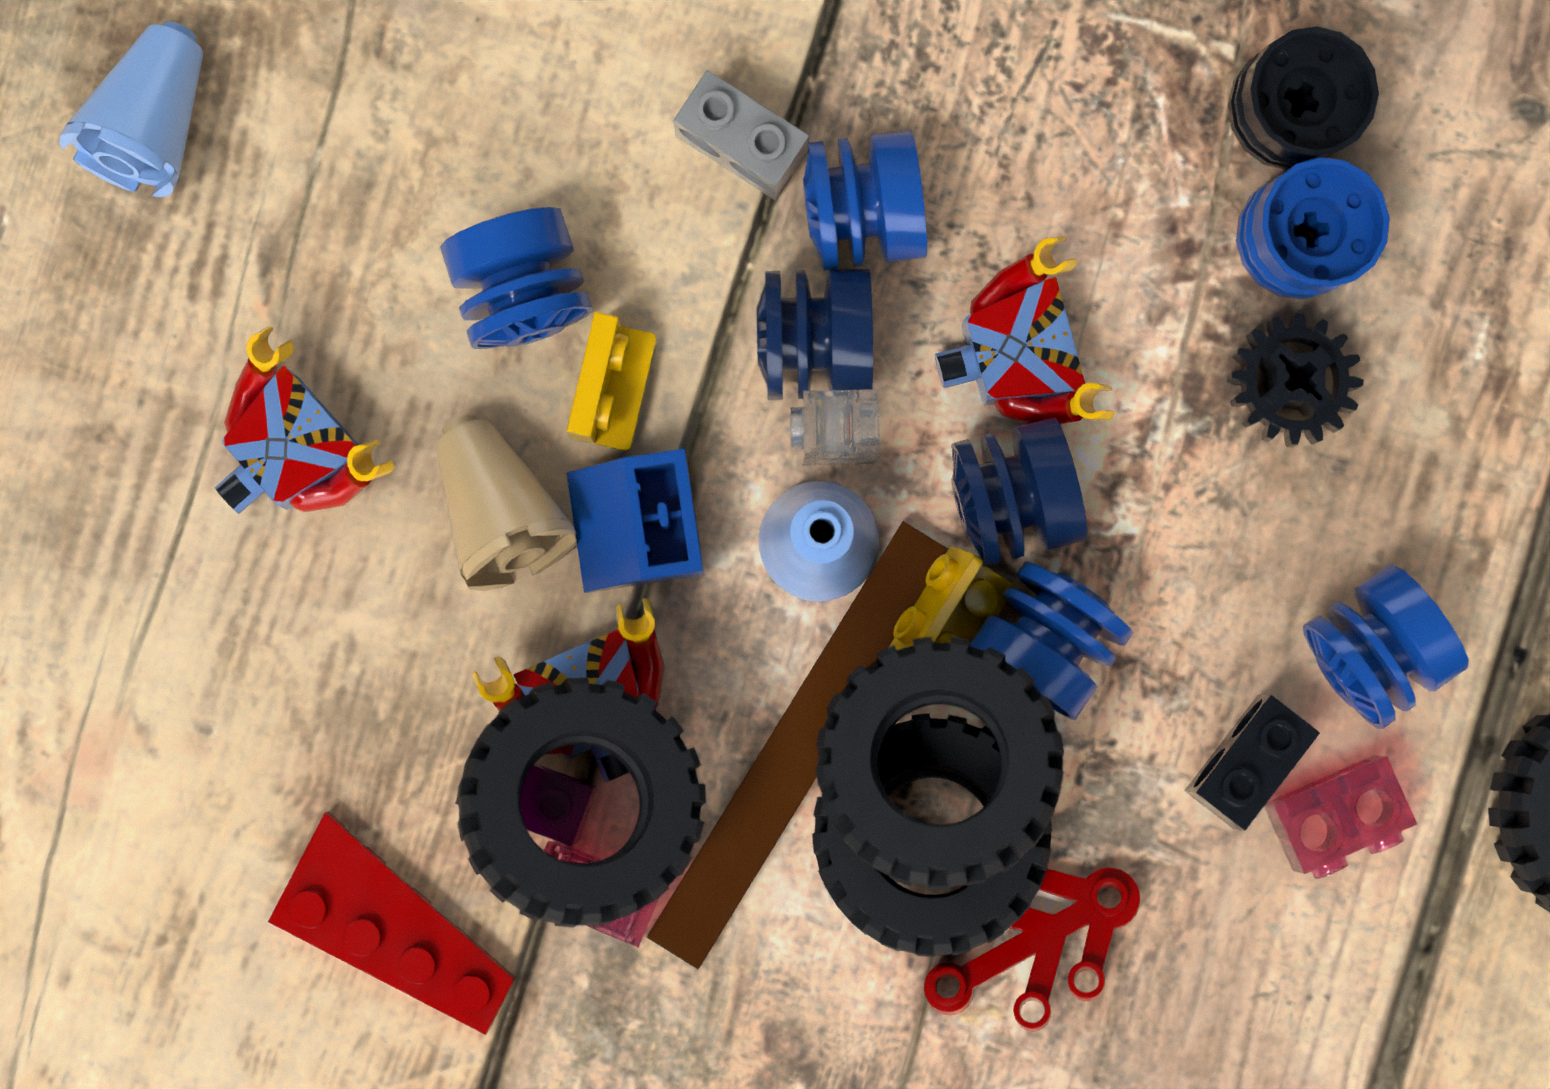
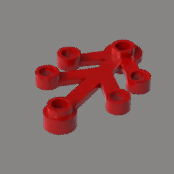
[924,867,1140,1032]

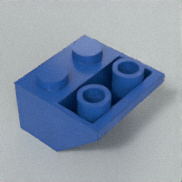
[566,448,705,593]

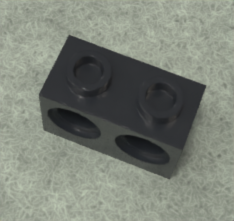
[1184,694,1320,831]

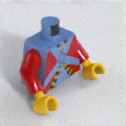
[935,236,1115,425]
[214,326,394,514]
[472,598,665,783]

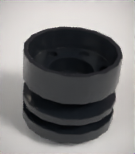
[1228,26,1379,170]

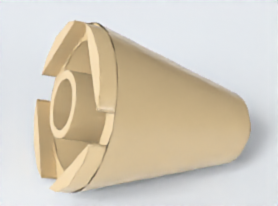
[436,415,577,591]

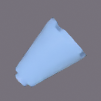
[59,21,203,197]
[759,481,880,602]

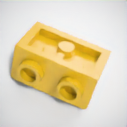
[566,311,656,452]
[889,546,1016,650]

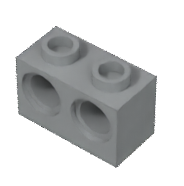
[673,70,809,201]

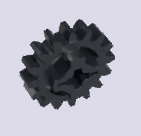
[1227,313,1364,448]

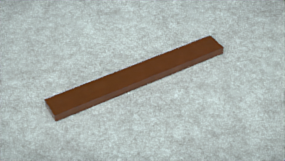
[646,521,949,970]

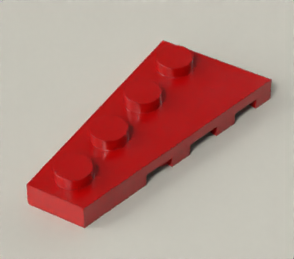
[268,812,516,1035]

